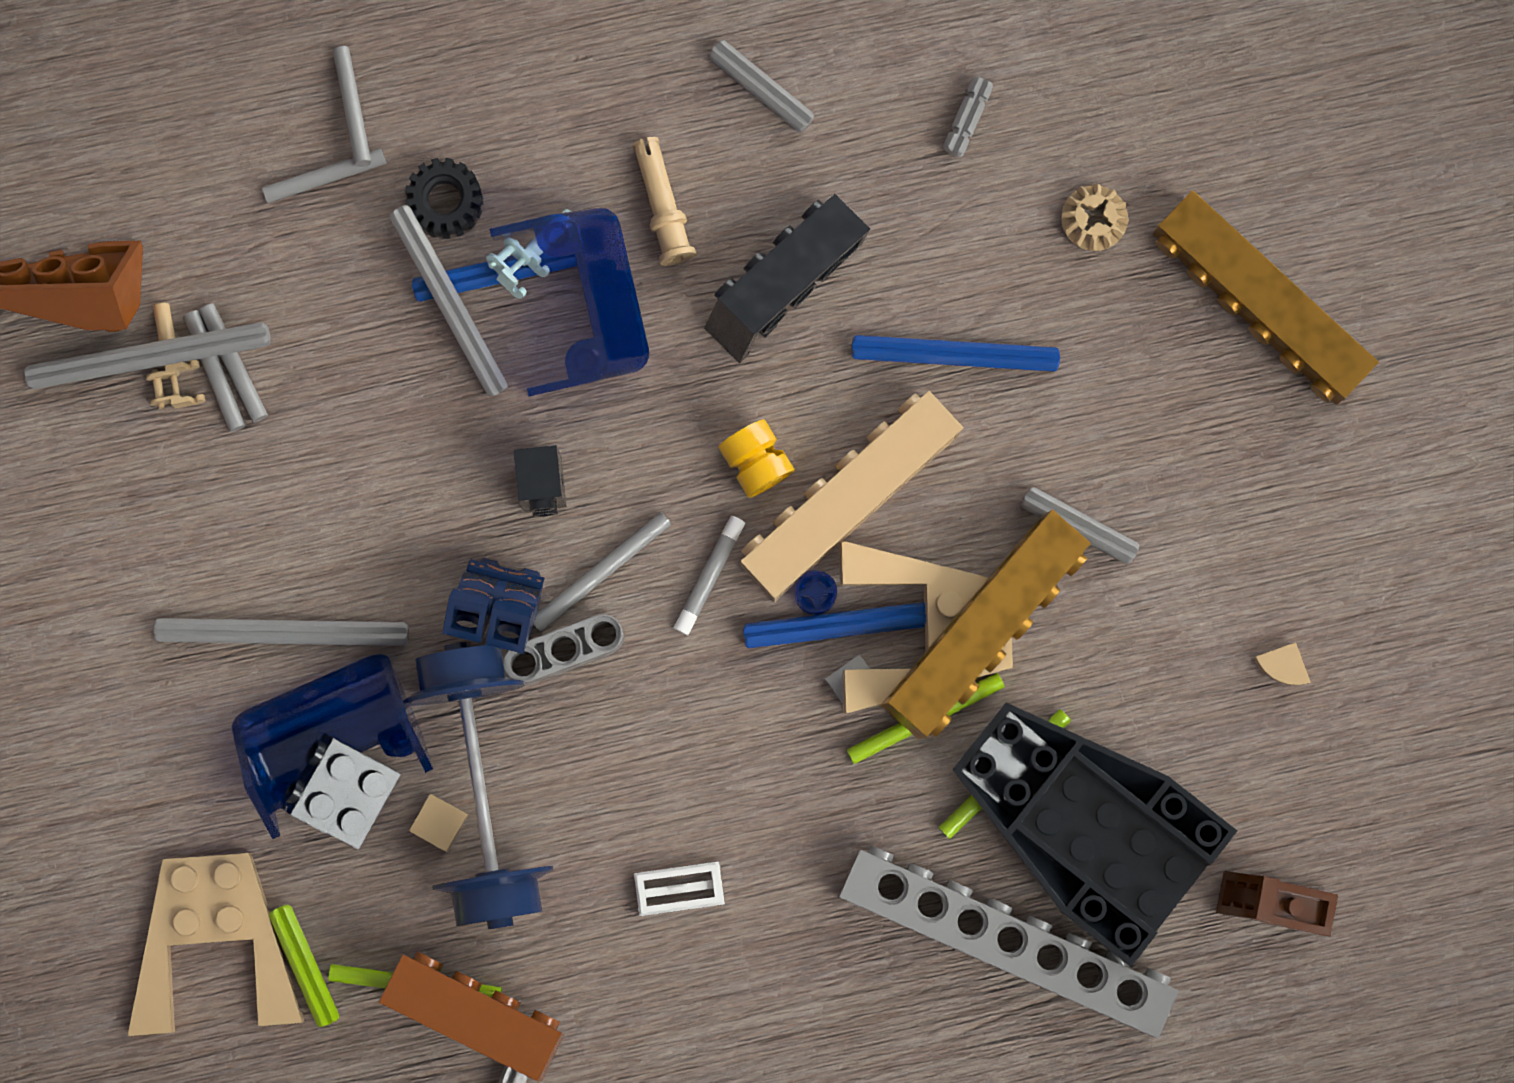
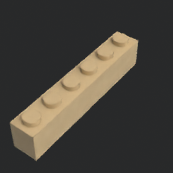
[740,391,964,603]

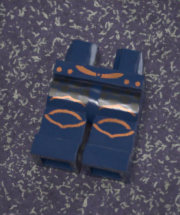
[442,558,545,654]

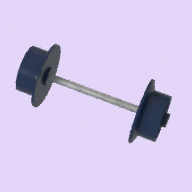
[404,642,554,930]

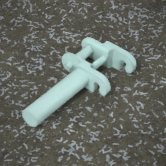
[486,209,577,299]

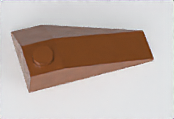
[0,240,143,332]

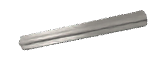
[389,205,507,397]

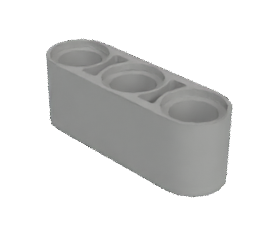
[504,614,624,686]

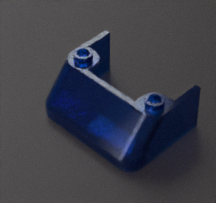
[489,208,649,397]
[232,654,433,839]

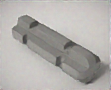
[943,77,993,157]

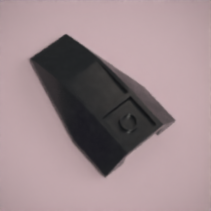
[952,702,1238,967]

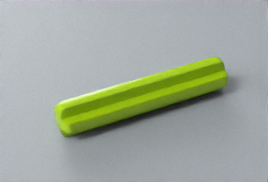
[269,905,339,1027]

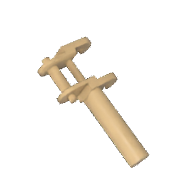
[146,303,206,409]

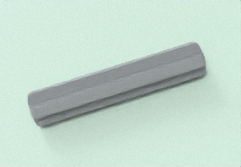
[709,40,814,132]
[1021,487,1139,564]

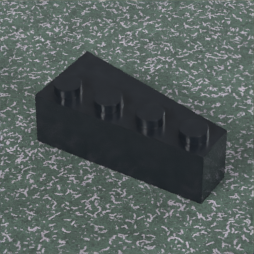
[704,194,870,364]

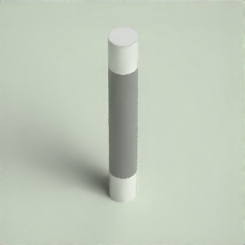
[673,515,745,636]

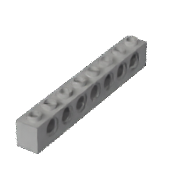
[838,845,1179,1039]

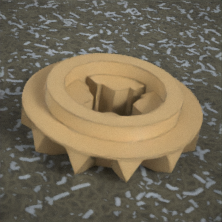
[1061,184,1129,251]

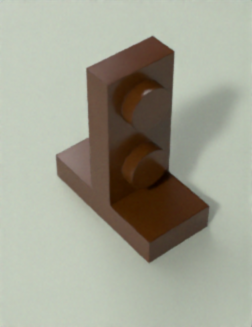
[1216,871,1338,937]

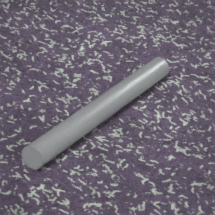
[534,512,671,632]

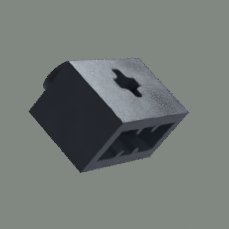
[514,445,567,517]

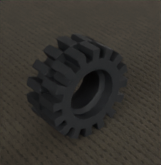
[405,158,483,239]

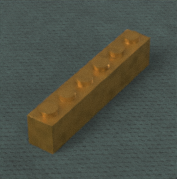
[1153,190,1379,405]
[880,509,1091,739]

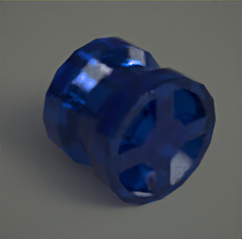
[794,570,837,615]

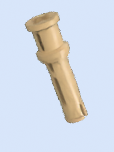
[632,137,696,266]

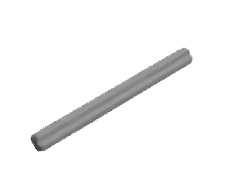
[24,322,271,389]
[154,618,409,646]

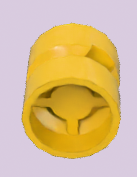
[718,419,795,498]

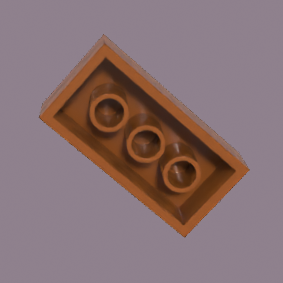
[378,951,565,1082]

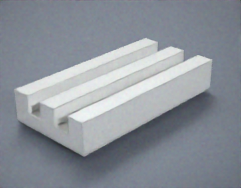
[634,862,725,916]

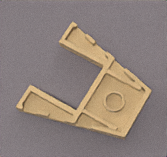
[839,542,1013,714]
[128,853,304,1036]

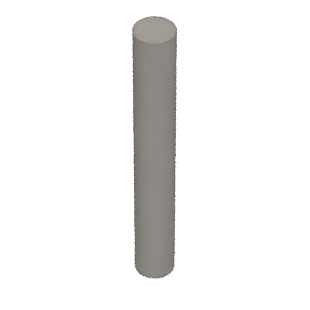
[333,46,372,167]
[262,148,387,203]
[199,304,268,423]
[183,310,246,432]

